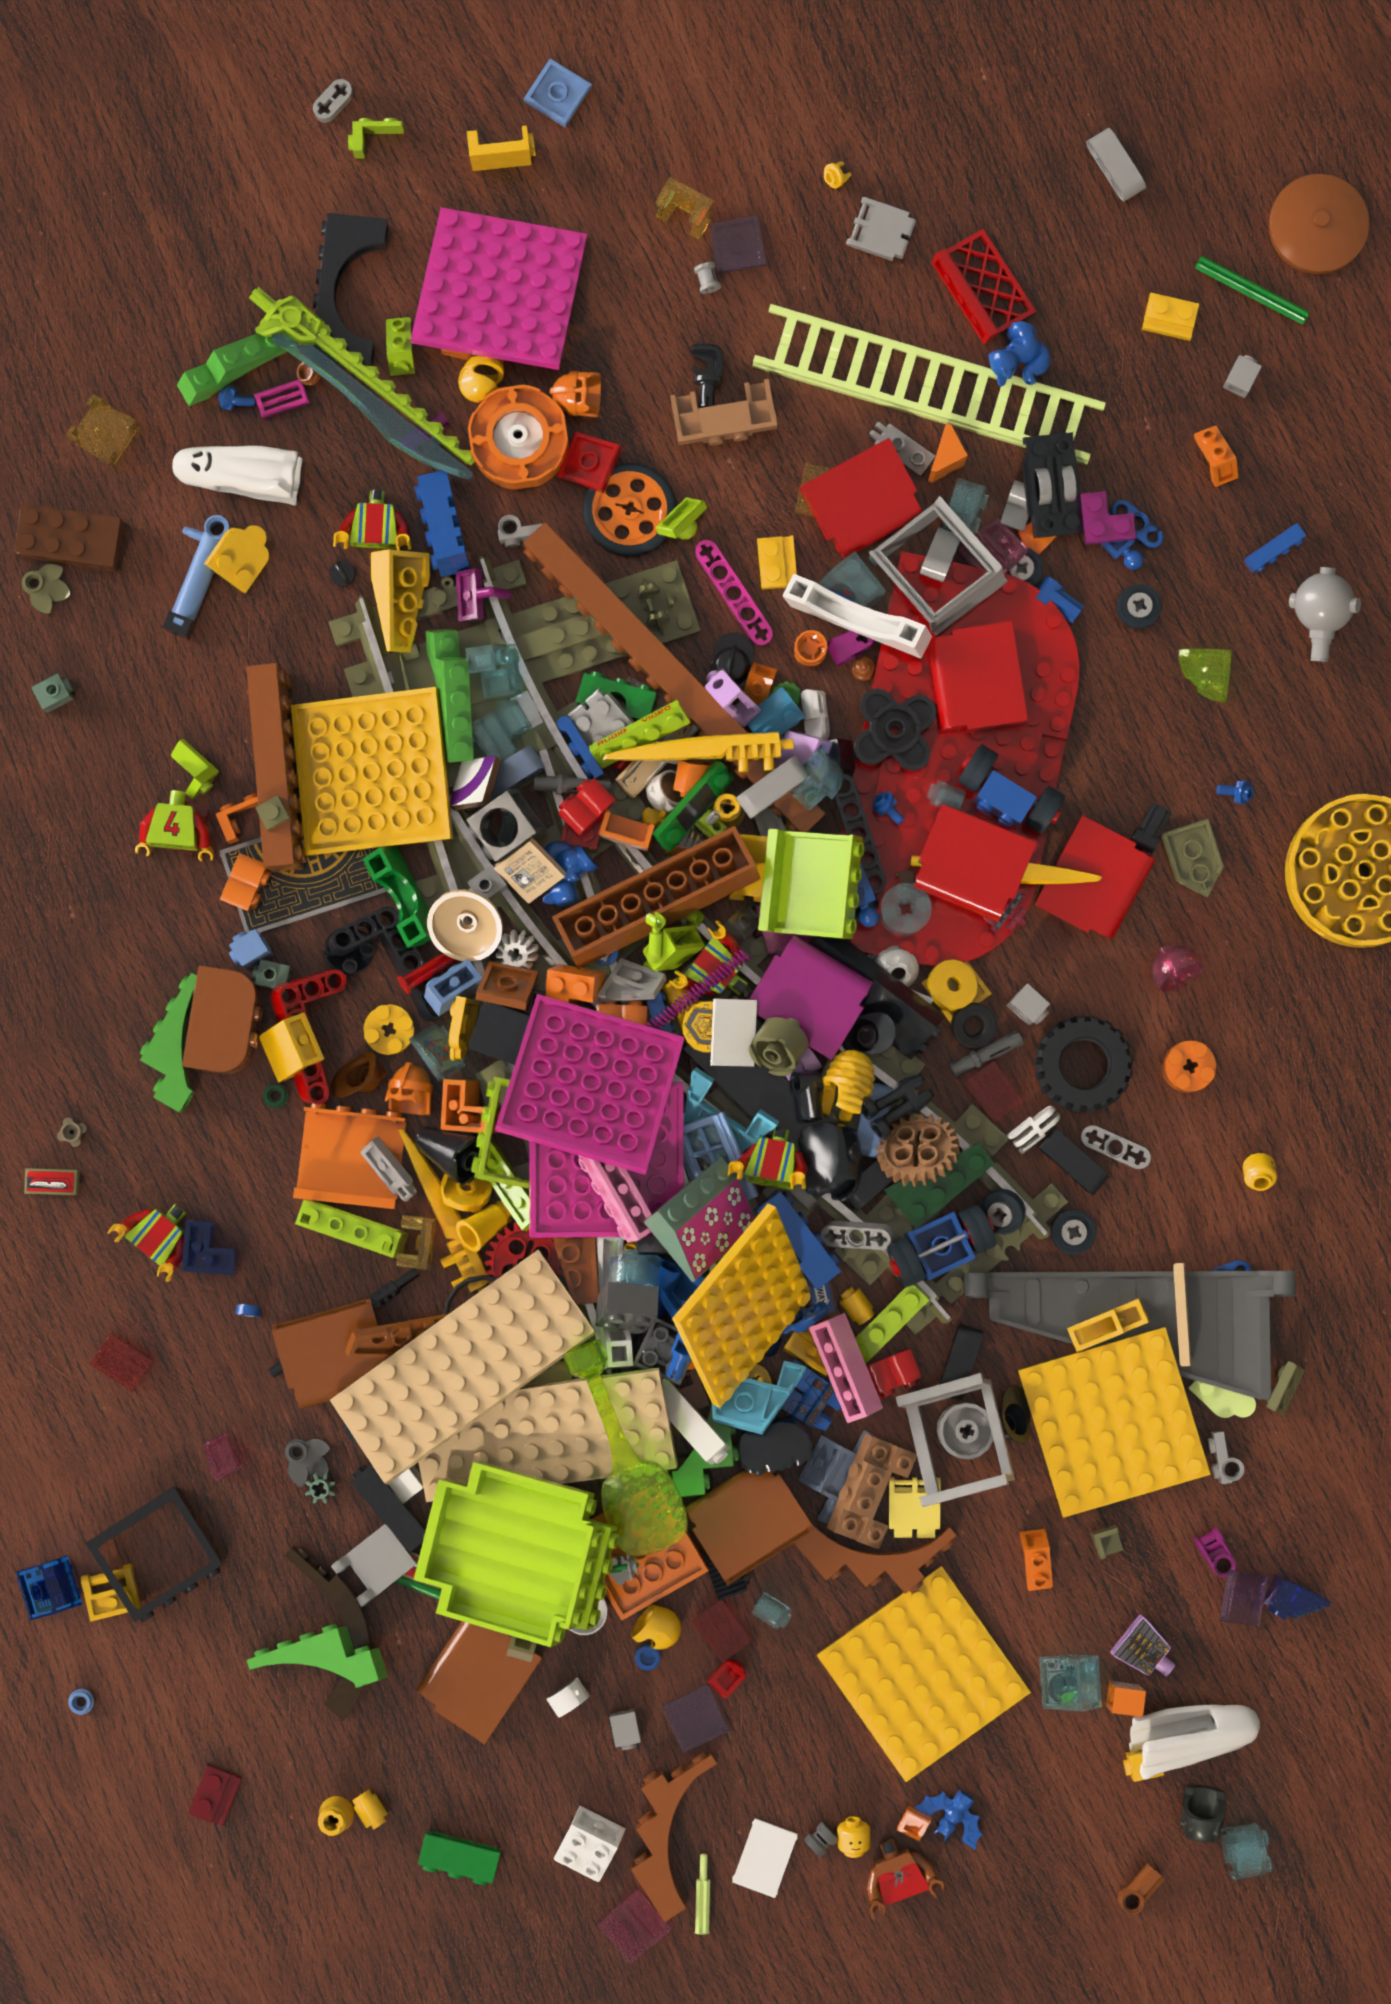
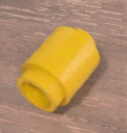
[839,1286,875,1326]
[352,1789,388,1830]

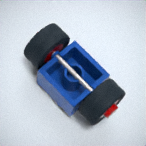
[958,744,1066,834]
[887,1205,997,1287]

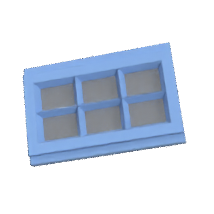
[683,1111,759,1200]

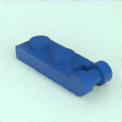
[557,716,604,780]

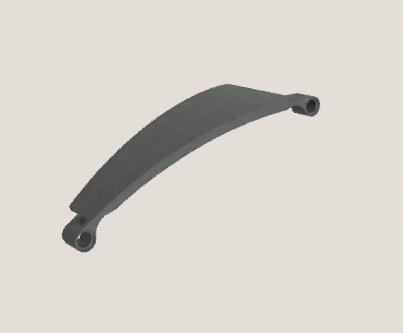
[964,1271,1296,1399]

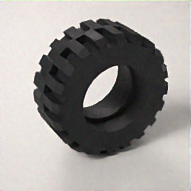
[1034,1015,1134,1113]

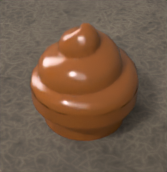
[296,360,322,386]
[851,656,876,681]

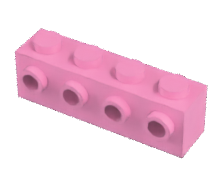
[578,1155,652,1243]
[809,1313,883,1423]

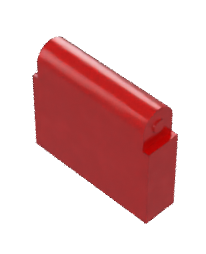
[798,438,922,560]
[928,621,1028,733]
[913,804,1037,922]
[1034,814,1156,939]

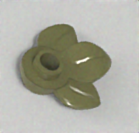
[22,564,71,614]

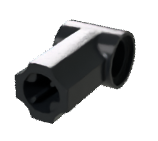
[1131,803,1172,856]
[789,1071,824,1123]

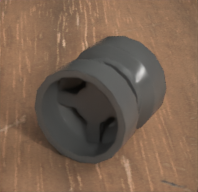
[804,1821,839,1858]

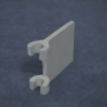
[331,1524,417,1607]

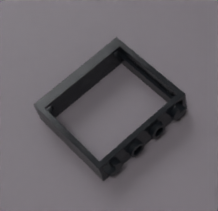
[85,1487,223,1623]

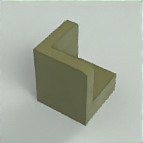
[1090,1525,1123,1560]

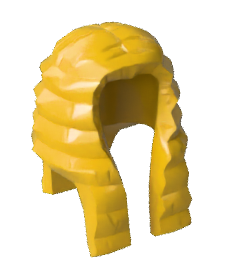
[821,1050,875,1124]

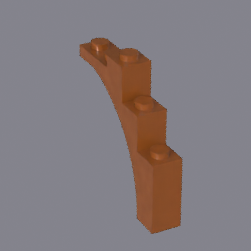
[794,1520,957,1594]
[631,1751,717,1923]

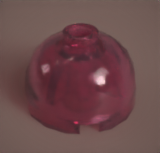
[1151,945,1204,993]

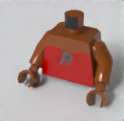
[867,1839,947,1920]

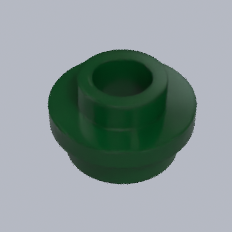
[263,1083,289,1108]

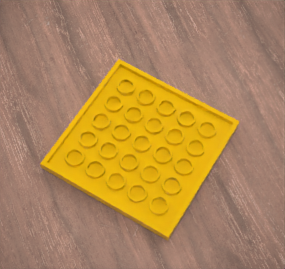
[291,687,453,856]
[672,1204,811,1408]
[1018,1327,1211,1518]
[817,1566,1031,1782]

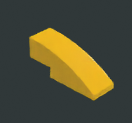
[1067,1298,1150,1352]

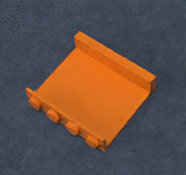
[293,1104,407,1209]

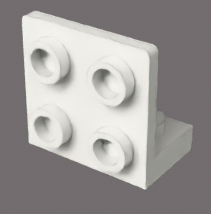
[554,1806,625,1882]

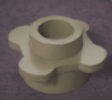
[57,1118,87,1147]

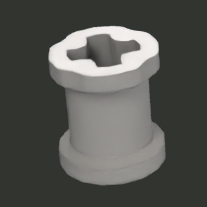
[694,262,722,294]

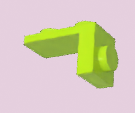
[348,118,404,159]
[386,317,415,376]
[171,739,219,800]

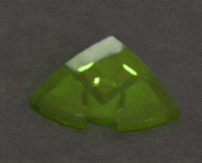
[1179,649,1231,703]

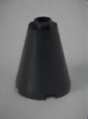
[416,1127,480,1184]

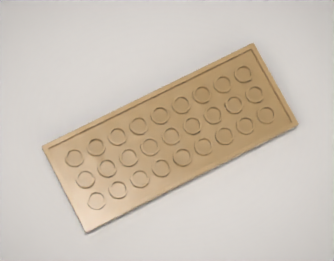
[330,1250,596,1485]
[419,1367,678,1502]

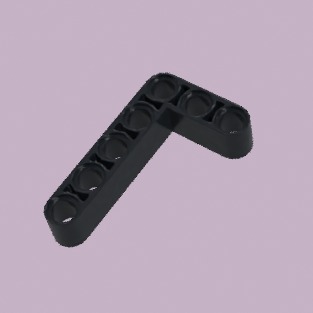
[831,774,887,896]
[328,906,443,1022]

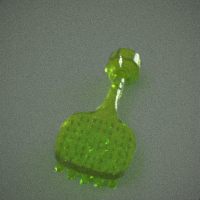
[562,1339,688,1556]

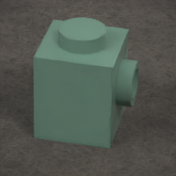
[31,673,74,713]
[252,960,293,992]

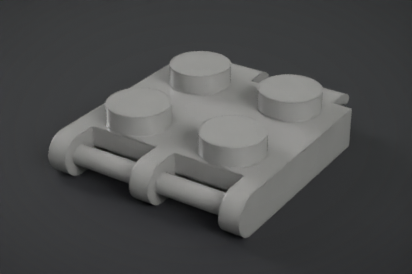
[846,197,916,261]
[568,688,634,747]

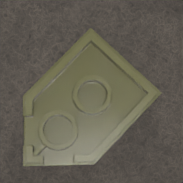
[1160,818,1224,898]

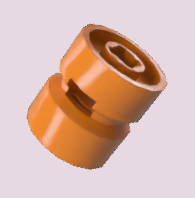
[794,630,827,668]

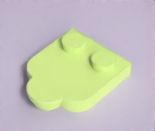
[1188,1380,1256,1418]

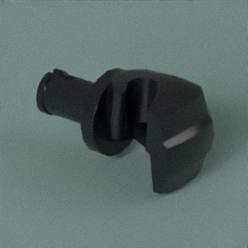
[691,343,724,408]

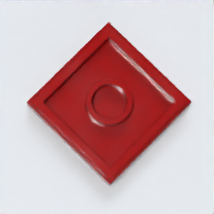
[557,431,622,493]

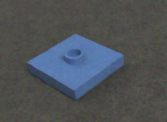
[523,58,592,128]

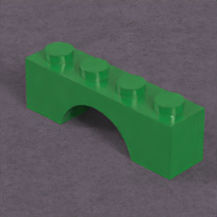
[362,846,431,948]

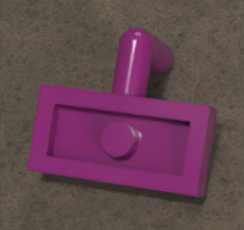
[456,568,511,623]

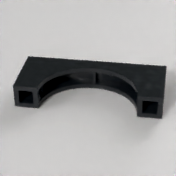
[307,213,389,369]

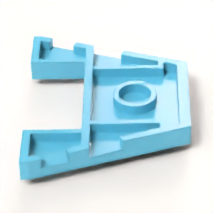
[683,1067,780,1164]
[712,1361,806,1435]

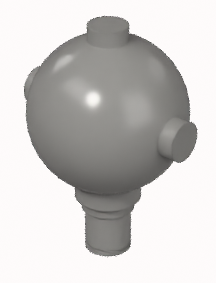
[1289,567,1361,662]

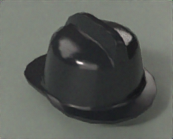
[710,632,754,688]
[842,1012,896,1056]
[998,1385,1031,1444]

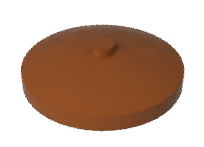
[1268,174,1369,274]

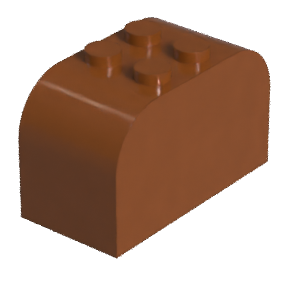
[182,966,264,1074]

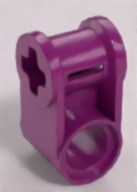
[827,631,874,667]
[1193,1526,1236,1577]

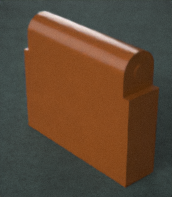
[272,1298,387,1409]
[685,1469,814,1586]
[416,1621,543,1744]

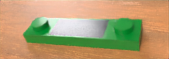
[652,760,734,852]

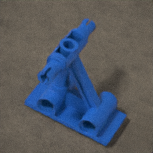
[639,1253,706,1381]

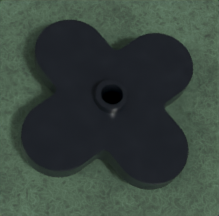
[854,689,936,772]

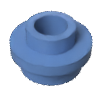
[68,1689,94,1715]

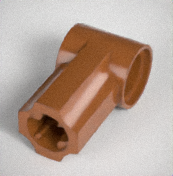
[1117,1863,1165,1914]

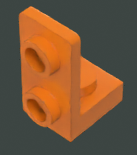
[1194,426,1238,487]
[744,662,777,705]
[216,793,258,844]
[1020,1529,1053,1591]

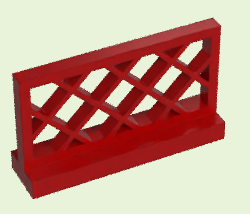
[931,229,1037,345]

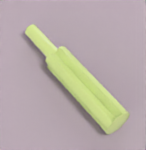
[694,1853,710,1935]

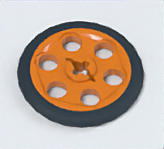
[582,463,677,556]

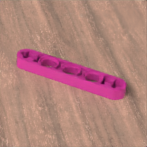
[696,540,773,647]

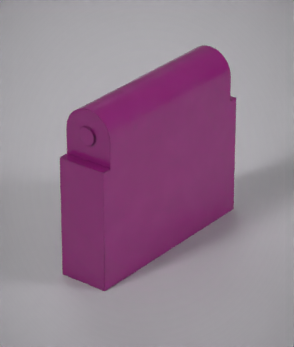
[749,935,873,1060]

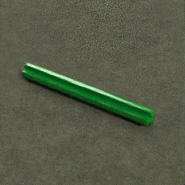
[1195,256,1310,324]

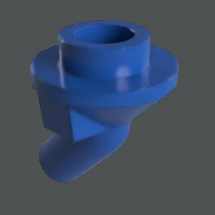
[218,385,255,410]
[1216,780,1254,805]
[873,792,905,825]

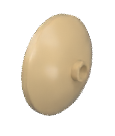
[427,890,503,962]

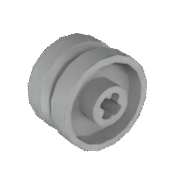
[936,1401,994,1460]

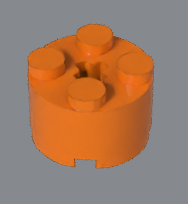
[1161,1041,1216,1093]

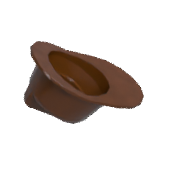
[331,1051,387,1098]

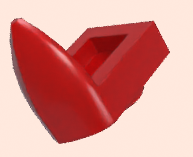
[706,1660,746,1698]

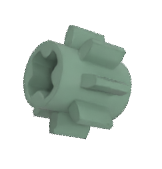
[305,1472,336,1504]

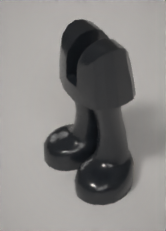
[861,1074,935,1140]

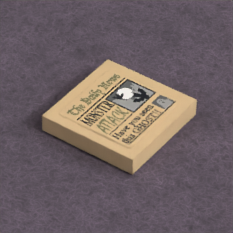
[494,837,566,904]

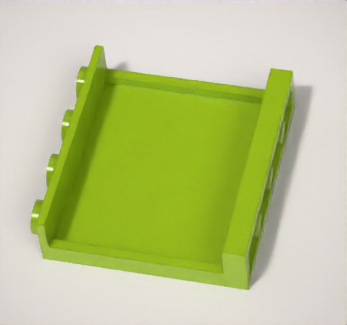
[758,829,864,939]

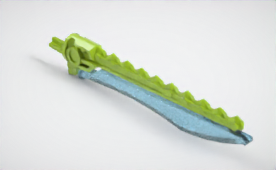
[249,287,475,480]

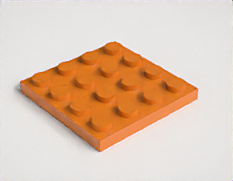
[591,1481,709,1621]

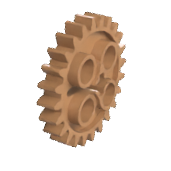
[876,1113,960,1187]

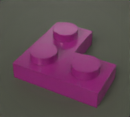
[1080,491,1136,545]

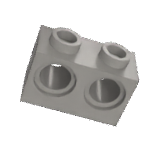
[1006,983,1050,1026]

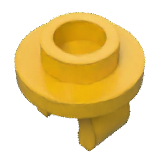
[824,161,851,188]

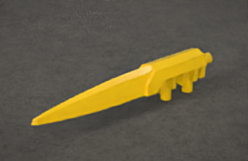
[603,732,794,773]
[911,856,1102,884]
[399,1129,490,1293]

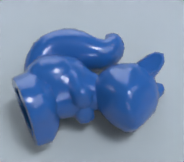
[989,321,1051,387]
[543,841,599,907]

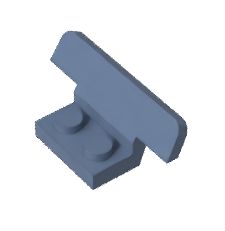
[798,1430,875,1524]

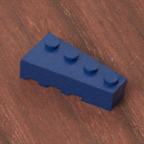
[414,470,470,577]
[753,1190,841,1290]

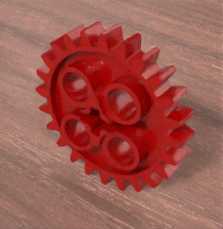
[484,1223,564,1284]

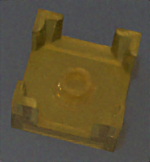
[655,177,714,240]
[66,393,140,468]
[396,1215,437,1270]

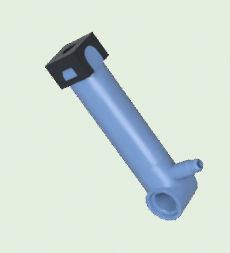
[163,515,232,640]

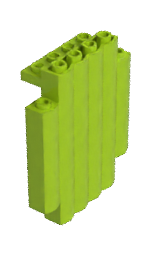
[414,1461,619,1647]

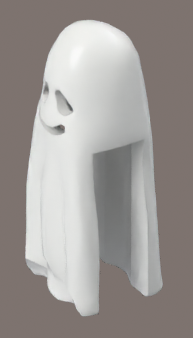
[172,446,303,506]
[1129,1705,1260,1780]

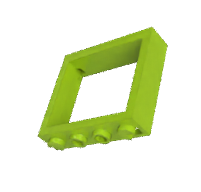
[471,1077,529,1188]
[295,1200,409,1258]

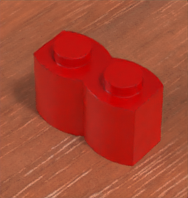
[558,778,616,837]
[866,1348,922,1398]

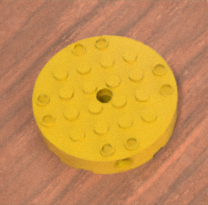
[1285,794,1391,948]

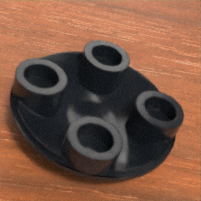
[324,929,375,975]

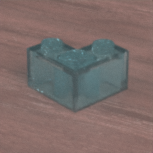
[465,644,523,699]

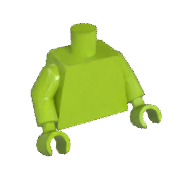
[643,910,706,972]

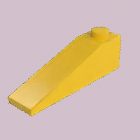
[371,549,430,653]

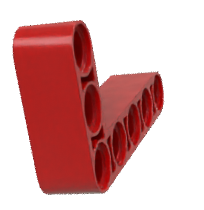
[271,970,346,1104]

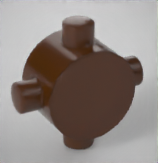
[895,867,916,889]

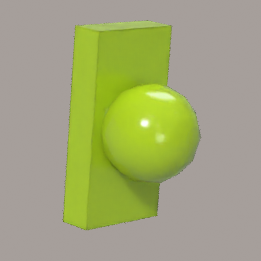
[656,497,707,539]

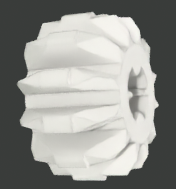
[496,929,539,969]

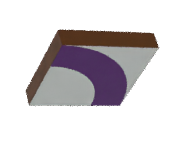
[450,756,502,810]

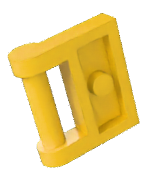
[81,1564,142,1622]

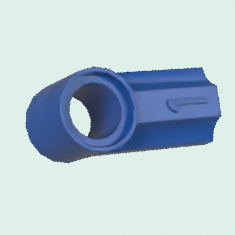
[1036,576,1084,625]

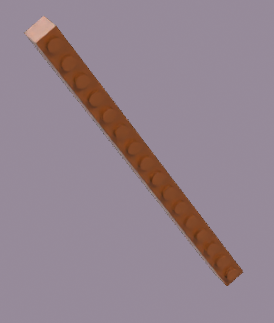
[523,522,825,833]

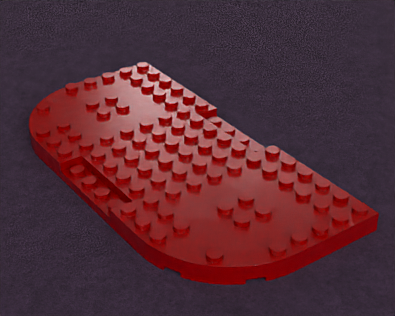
[840,551,1079,967]

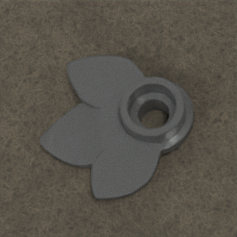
[285,1438,330,1487]

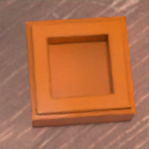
[897,1806,932,1842]

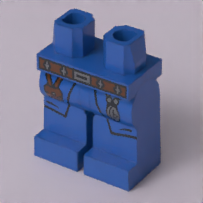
[781,1359,841,1431]

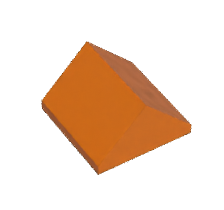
[928,423,968,483]

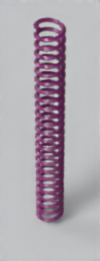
[647,949,751,1029]

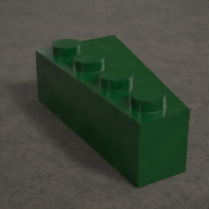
[883,1141,996,1229]

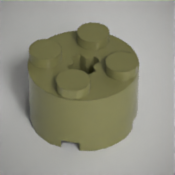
[749,1017,810,1076]

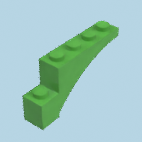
[177,333,302,406]
[426,629,474,762]
[140,973,197,1113]
[672,1404,738,1498]
[247,1624,388,1688]

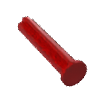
[397,953,458,994]

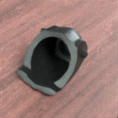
[1180,1785,1227,1843]

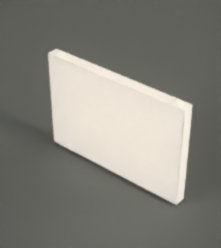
[710,999,757,1067]
[732,1818,798,1898]

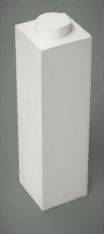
[662,1378,731,1465]

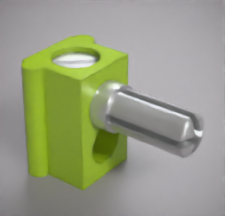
[695,810,727,839]

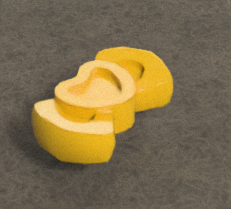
[642,807,670,827]

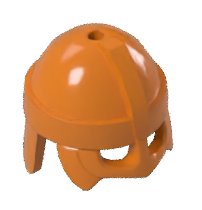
[550,371,601,417]
[385,1062,433,1115]

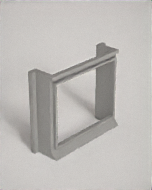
[868,496,1008,637]
[896,1373,1015,1507]

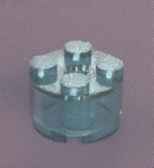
[879,883,932,936]
[608,1250,660,1295]
[1222,1823,1272,1880]

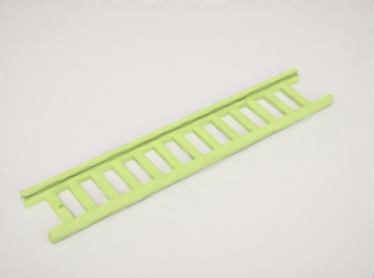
[752,304,1106,466]

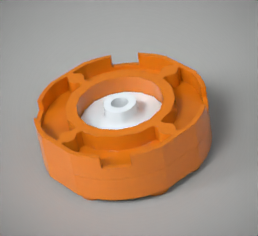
[468,385,569,490]

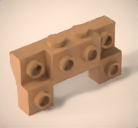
[670,379,777,446]
[827,1433,917,1549]

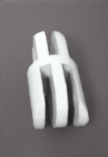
[801,689,830,740]
[1006,1106,1060,1154]

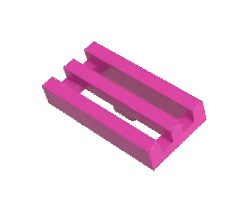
[254,379,310,419]

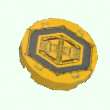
[682,1002,713,1053]

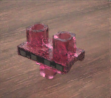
[982,890,1027,933]

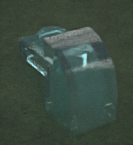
[791,748,843,811]

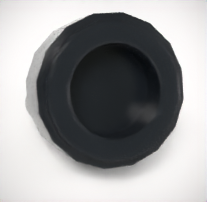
[329,561,355,587]

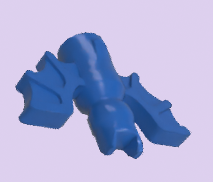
[915,1789,983,1850]

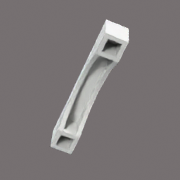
[783,574,932,658]
[595,1237,633,1370]

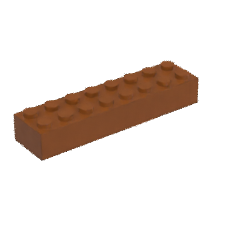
[246,663,307,872]
[552,826,761,970]

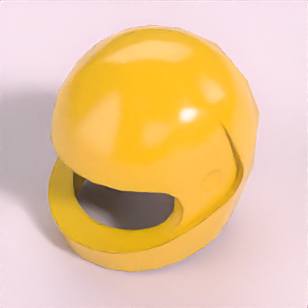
[458,355,504,403]
[630,1604,681,1650]

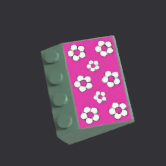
[644,1156,755,1282]

